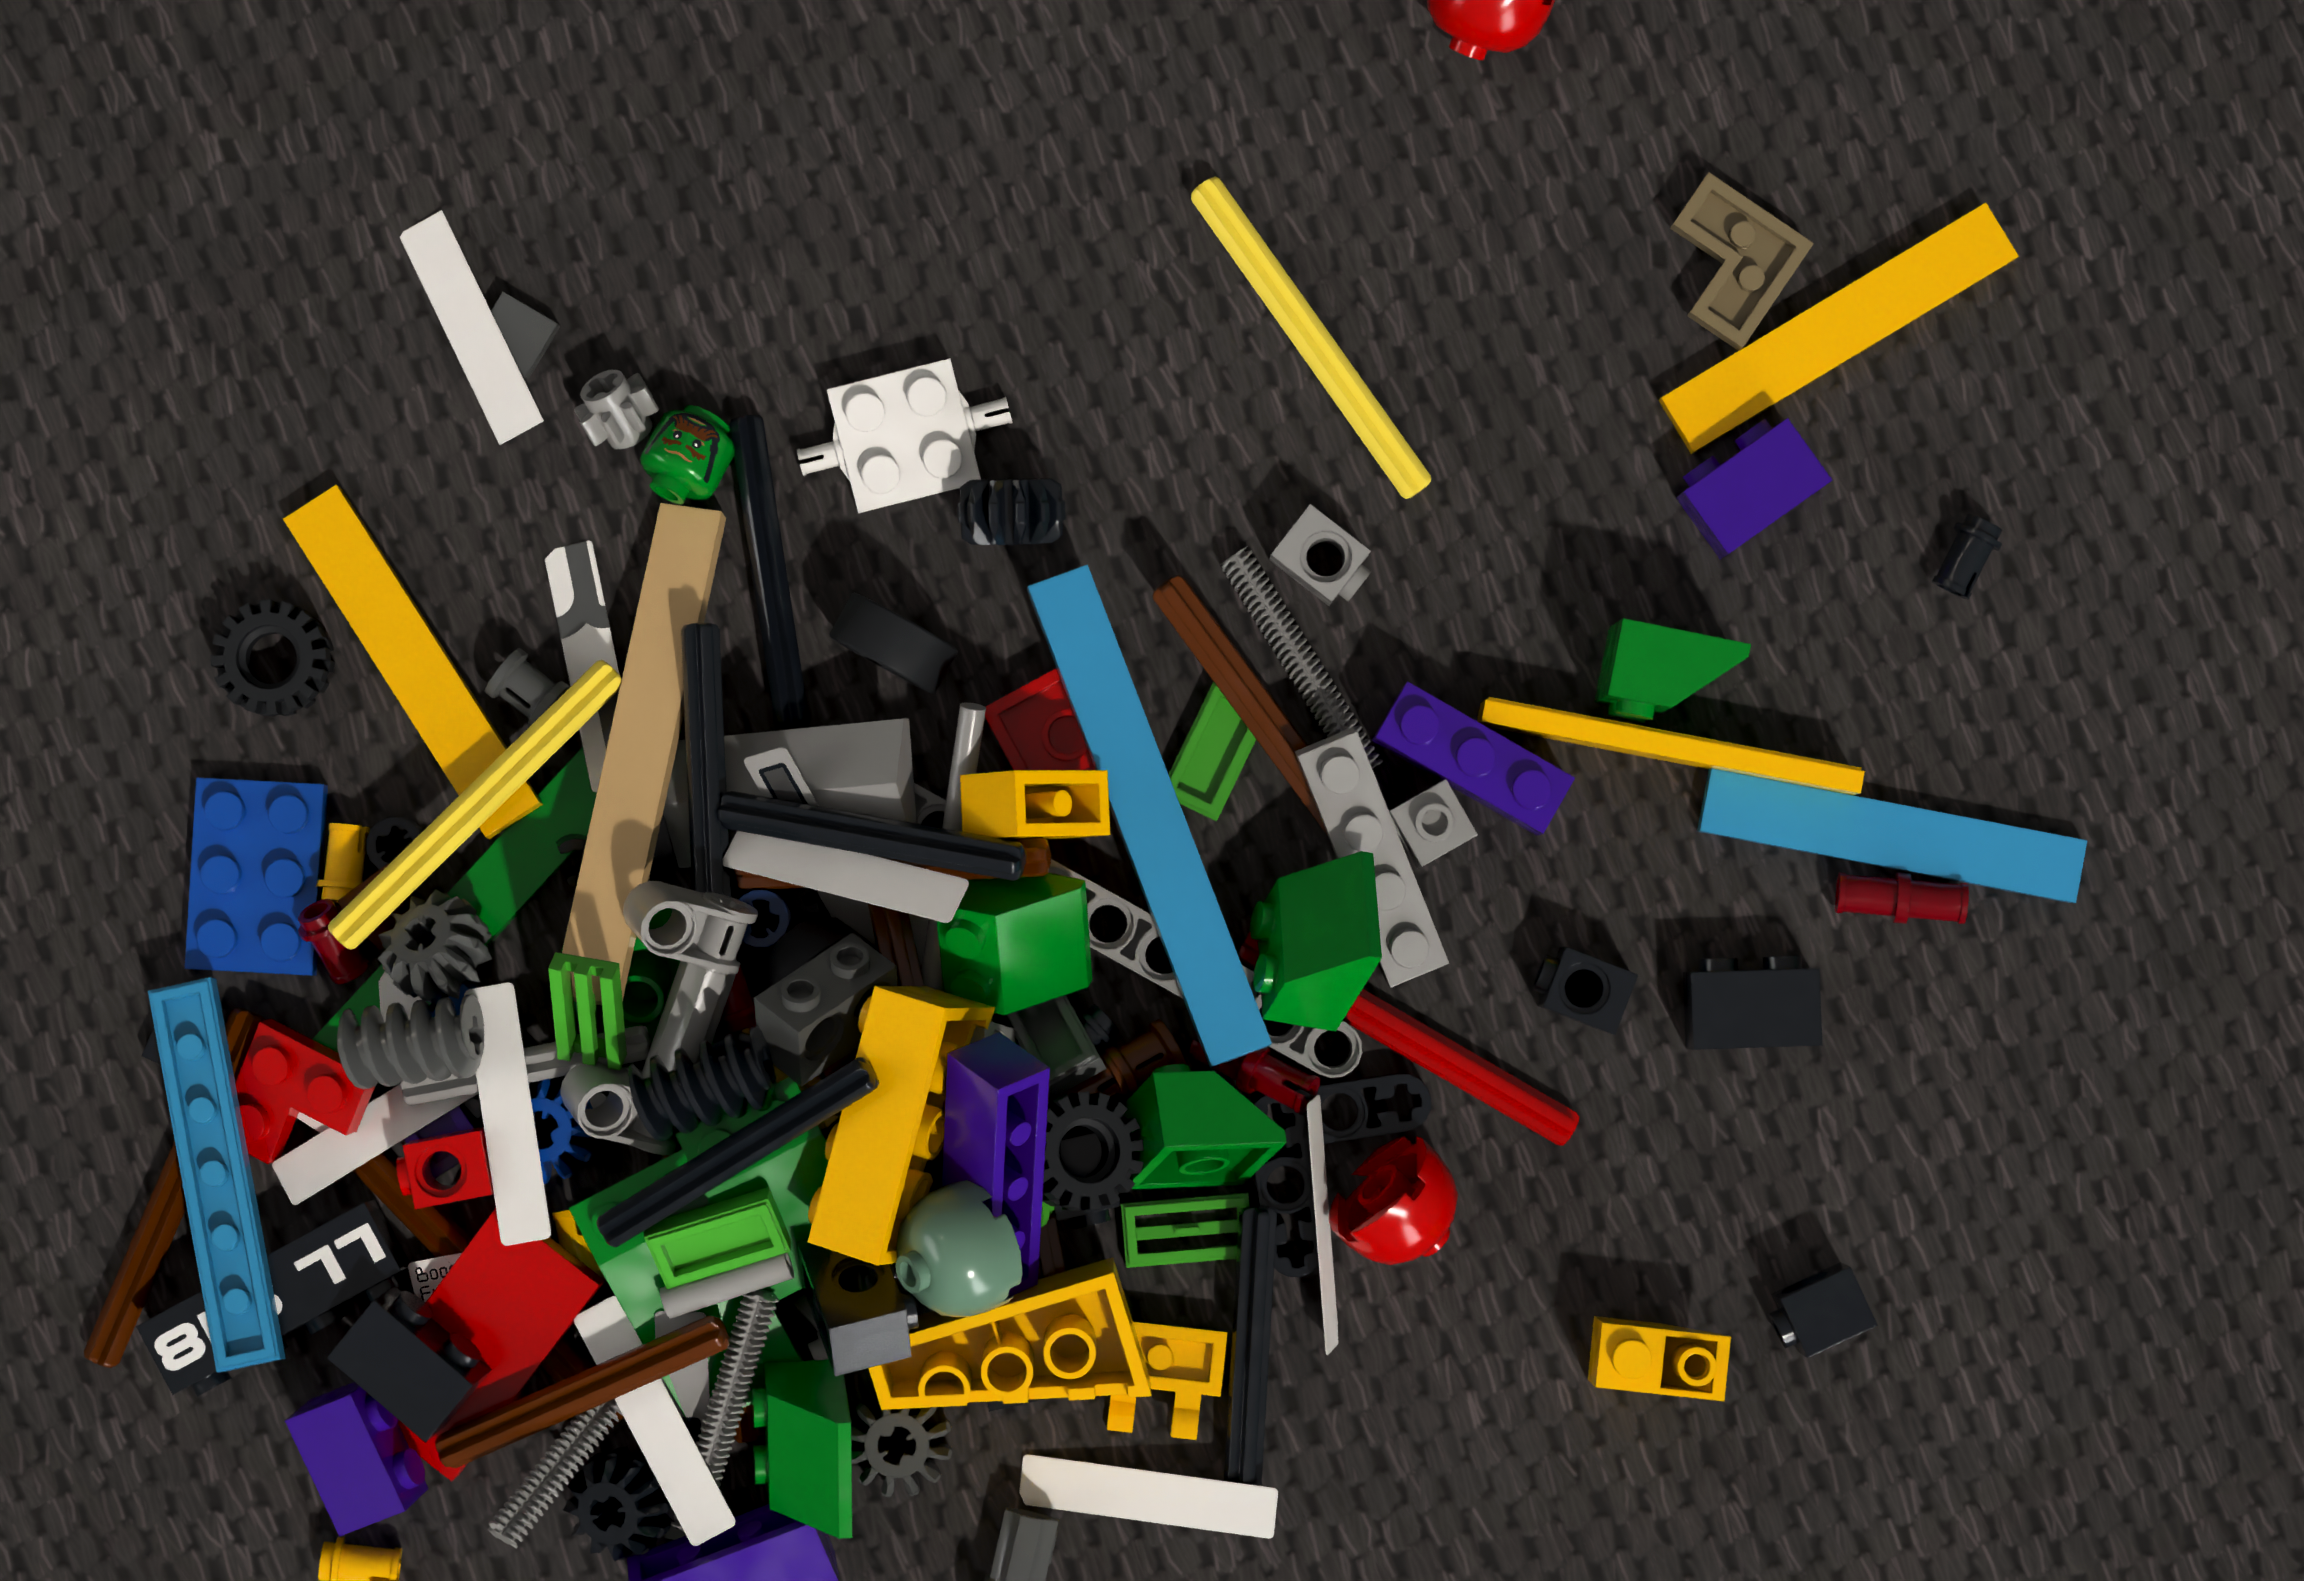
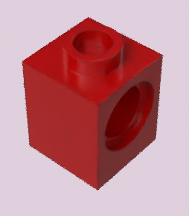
[396,1127,494,1209]

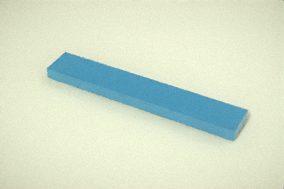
[1697,768,2087,903]
[148,977,286,1372]

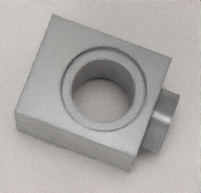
[1269,504,1371,606]
[1389,779,1478,868]

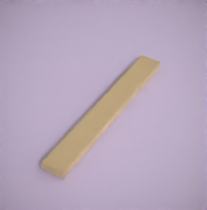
[562,503,726,1006]

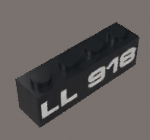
[136,1199,410,1397]

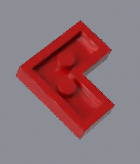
[235,1019,375,1164]

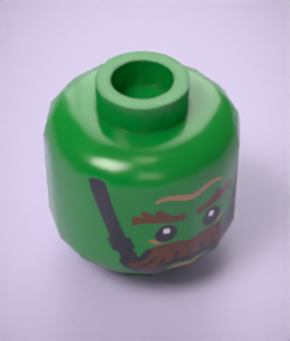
[640,405,735,504]

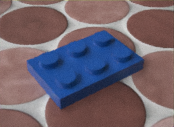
[184,777,328,976]

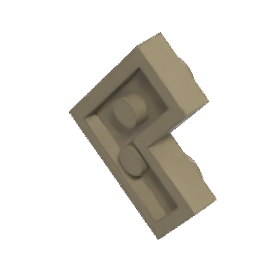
[1670,172,1814,351]

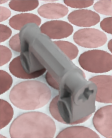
[560,881,759,1155]

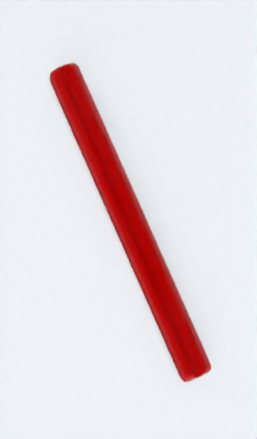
[1238,932,1579,1146]

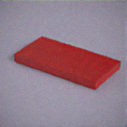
[398,1208,605,1482]

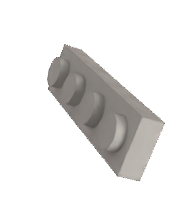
[1294,727,1449,988]

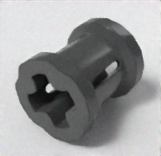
[485,648,570,727]

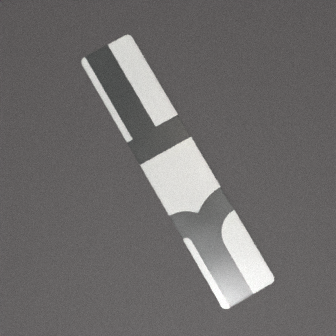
[545,541,620,792]

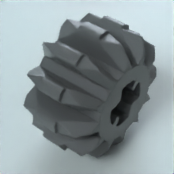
[378,889,492,1005]
[851,1401,953,1497]

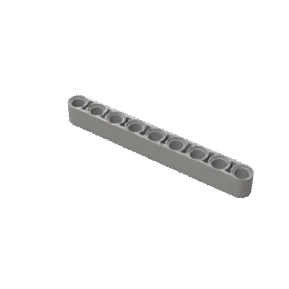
[914,783,1362,1078]

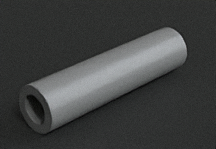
[660,1253,794,1319]

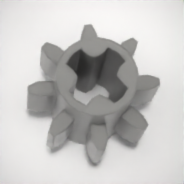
[574,370,659,449]

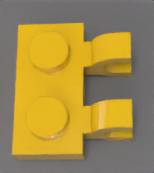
[1107,1321,1228,1440]

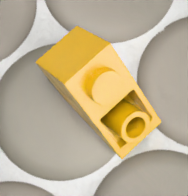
[1587,1316,1731,1401]

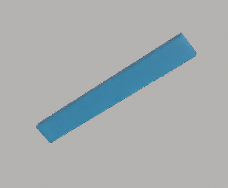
[1027,564,1272,1068]

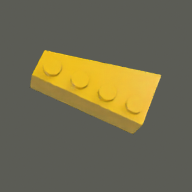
[808,986,996,1266]
[868,1257,1152,1410]

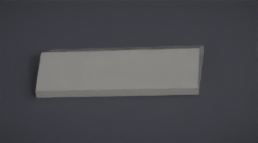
[663,718,917,868]

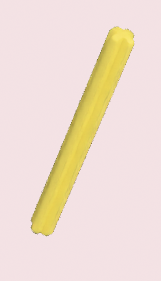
[1191,176,1431,499]
[328,660,622,950]

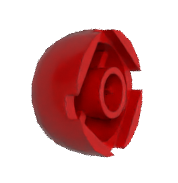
[1427,0,1555,61]
[1328,1136,1458,1265]

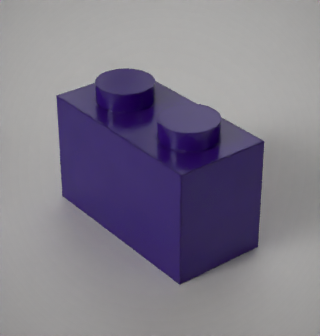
[1676,418,1832,559]
[285,1382,429,1537]

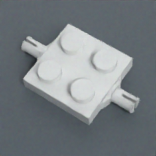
[797,358,1013,513]

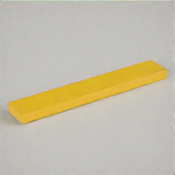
[1658,203,2019,454]
[283,485,543,839]
[1477,697,1865,795]

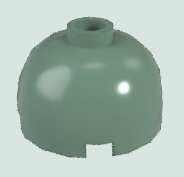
[896,1180,1023,1317]

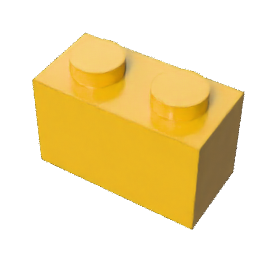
[960,770,1110,839]

